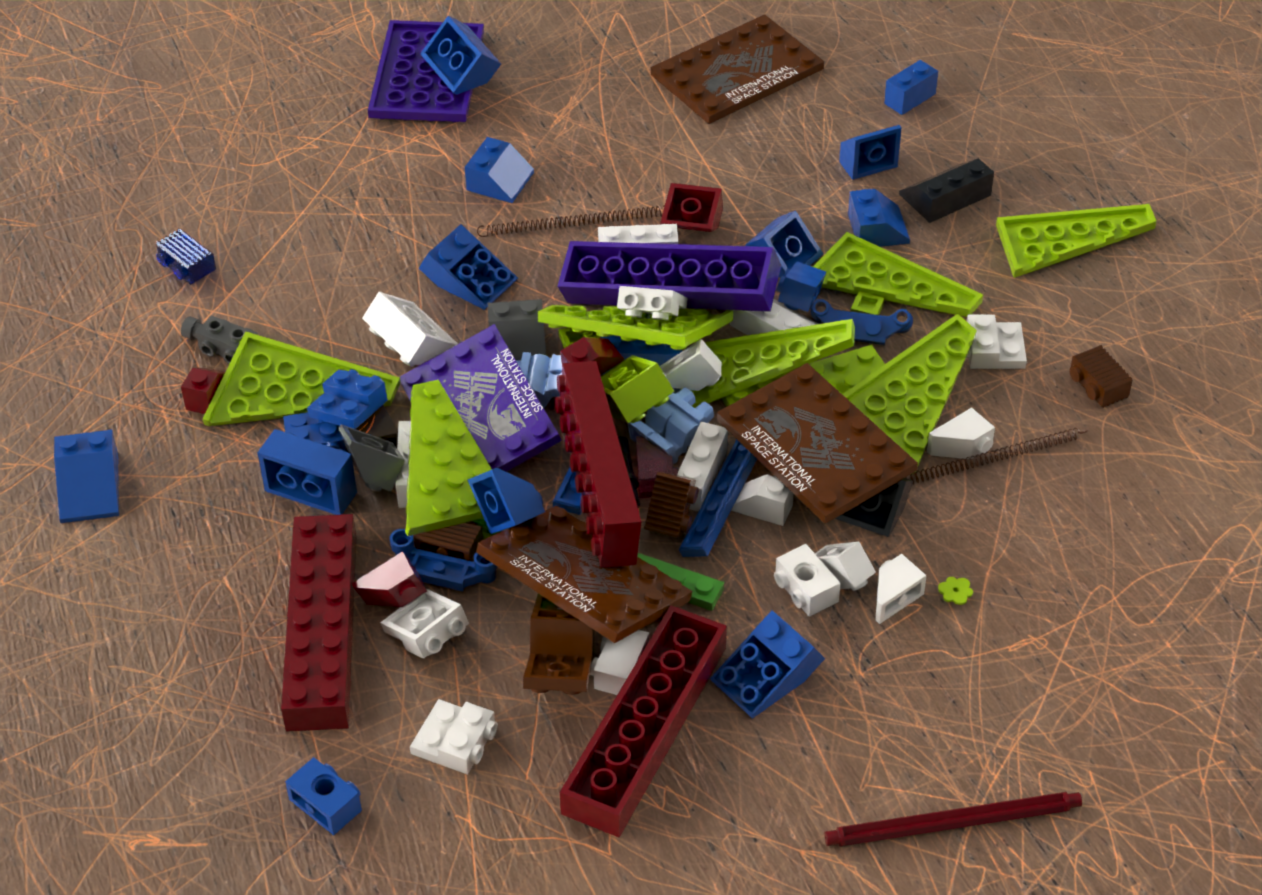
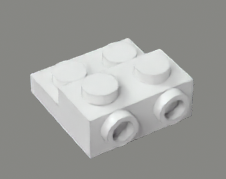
[617,286,687,320]
[967,314,1027,369]
[380,589,469,659]
[410,699,498,775]

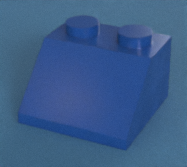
[839,125,902,180]
[465,137,534,203]
[848,189,910,247]
[745,210,823,278]
[468,468,545,534]

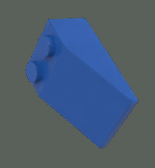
[54,430,119,523]

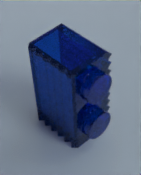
[156,228,216,285]

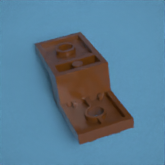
[523,593,595,695]

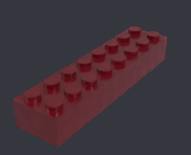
[555,361,642,568]
[281,514,357,732]
[559,605,727,838]

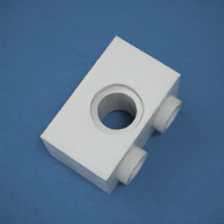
[774,544,840,617]

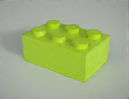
[601,355,675,423]

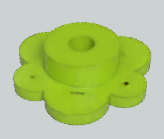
[938,577,973,605]

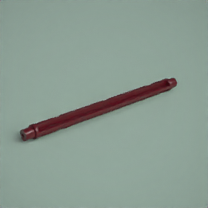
[824,792,1082,847]

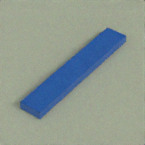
[679,439,757,557]

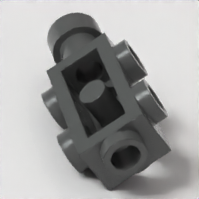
[181,315,258,364]

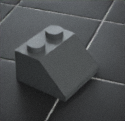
[488,299,546,360]
[339,424,405,491]

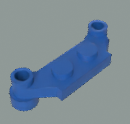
[810,299,913,345]
[390,529,498,592]

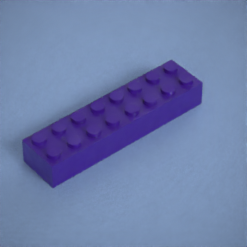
[557,241,781,312]

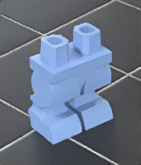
[516,352,562,408]
[628,387,714,467]

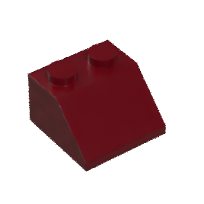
[660,183,723,232]

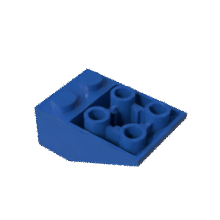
[419,224,518,310]
[710,610,825,719]

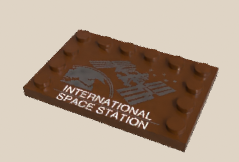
[651,14,824,124]
[717,363,918,524]
[476,506,693,643]

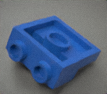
[307,369,388,429]
[283,412,346,451]

